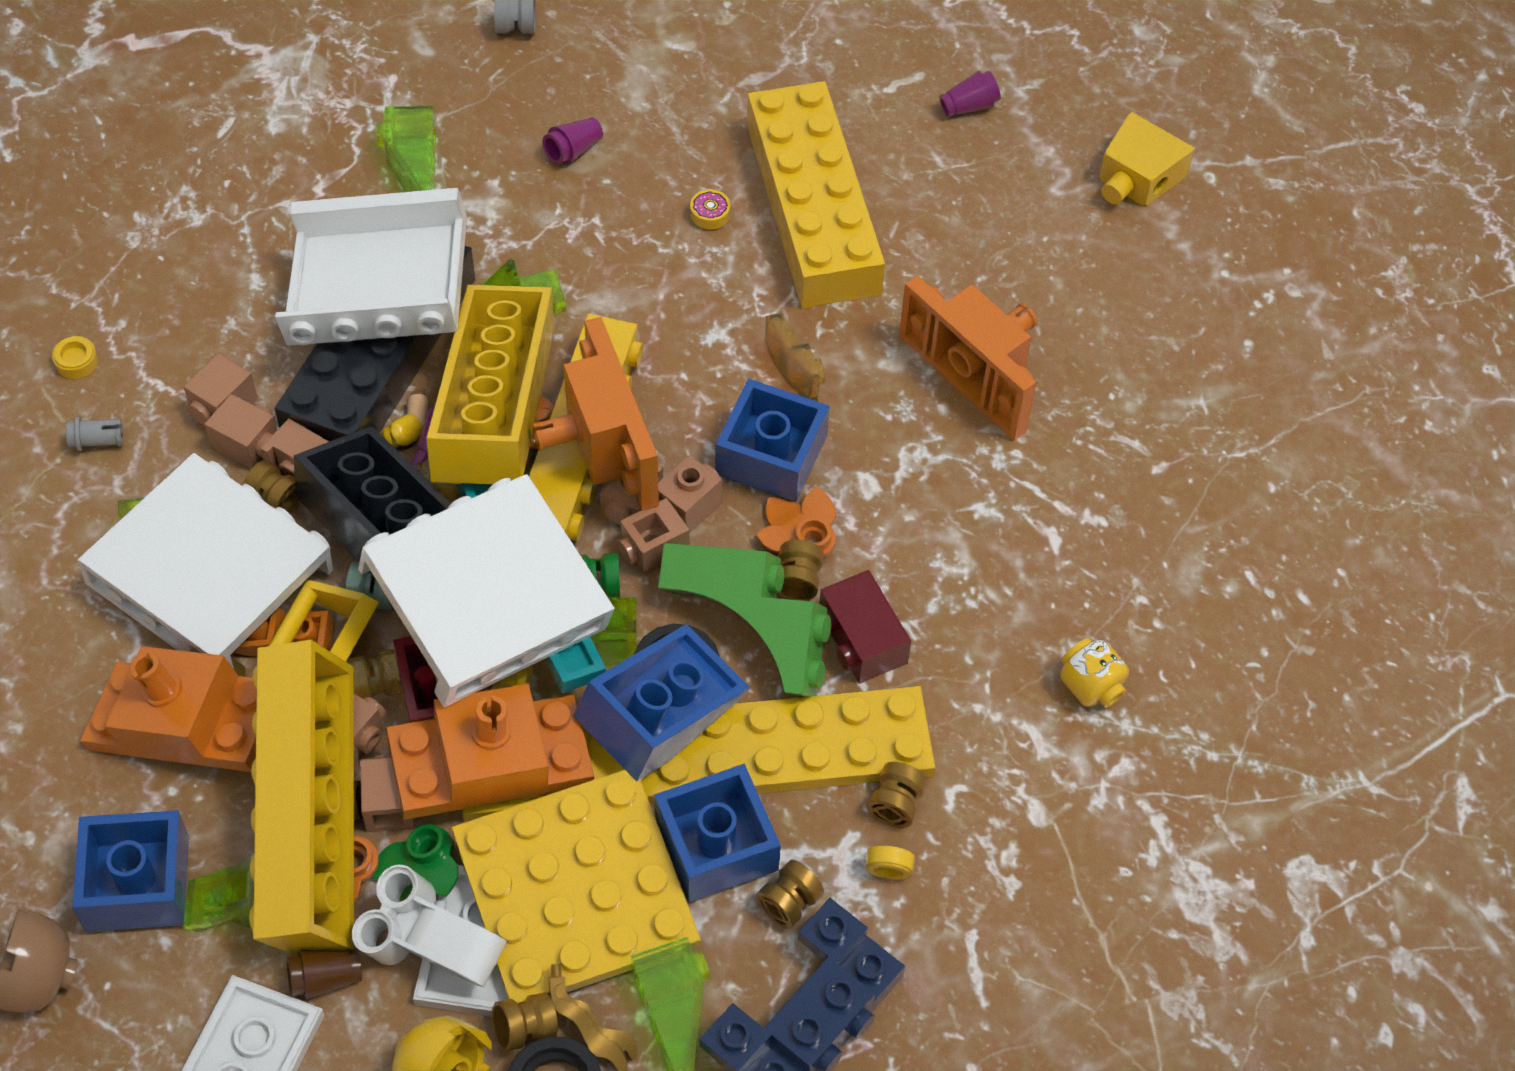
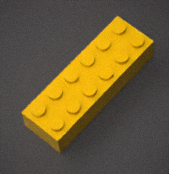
[747,81,885,308]
[426,285,554,484]
[249,640,354,955]

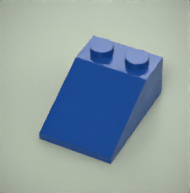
[574,624,750,782]

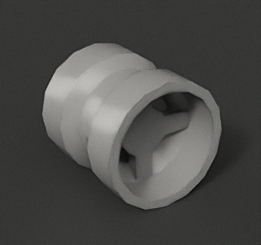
[494,0,536,34]

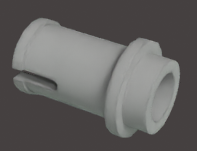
[66,416,123,451]

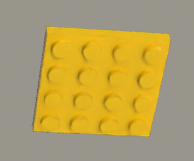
[452,770,701,1003]

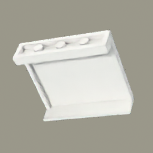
[275,188,467,346]
[78,453,333,669]
[358,474,615,708]

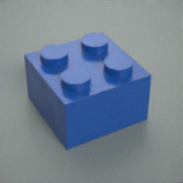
[715,378,830,502]
[654,763,781,902]
[72,810,189,932]

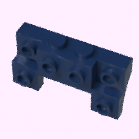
[699,898,905,1071]

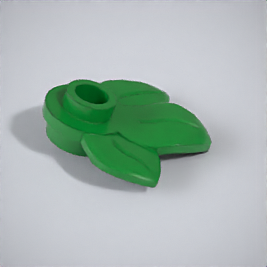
[370,824,459,901]

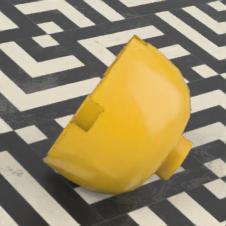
[392,1016,492,1071]

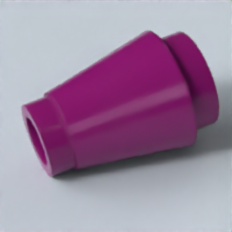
[939,71,1001,117]
[542,117,603,164]

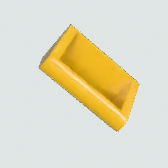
[268,580,379,662]

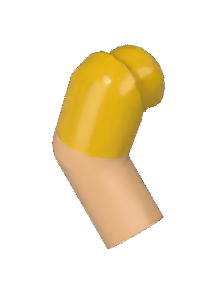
[382,394,429,448]

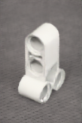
[352,864,507,988]

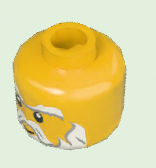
[1060,638,1129,708]

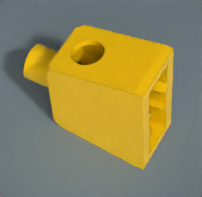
[1099,112,1195,206]

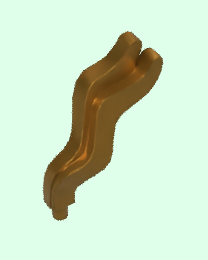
[548,964,637,1071]

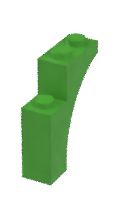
[658,543,831,697]

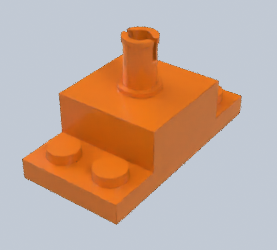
[899,275,1037,441]
[531,317,659,511]
[80,646,257,772]
[386,683,595,820]

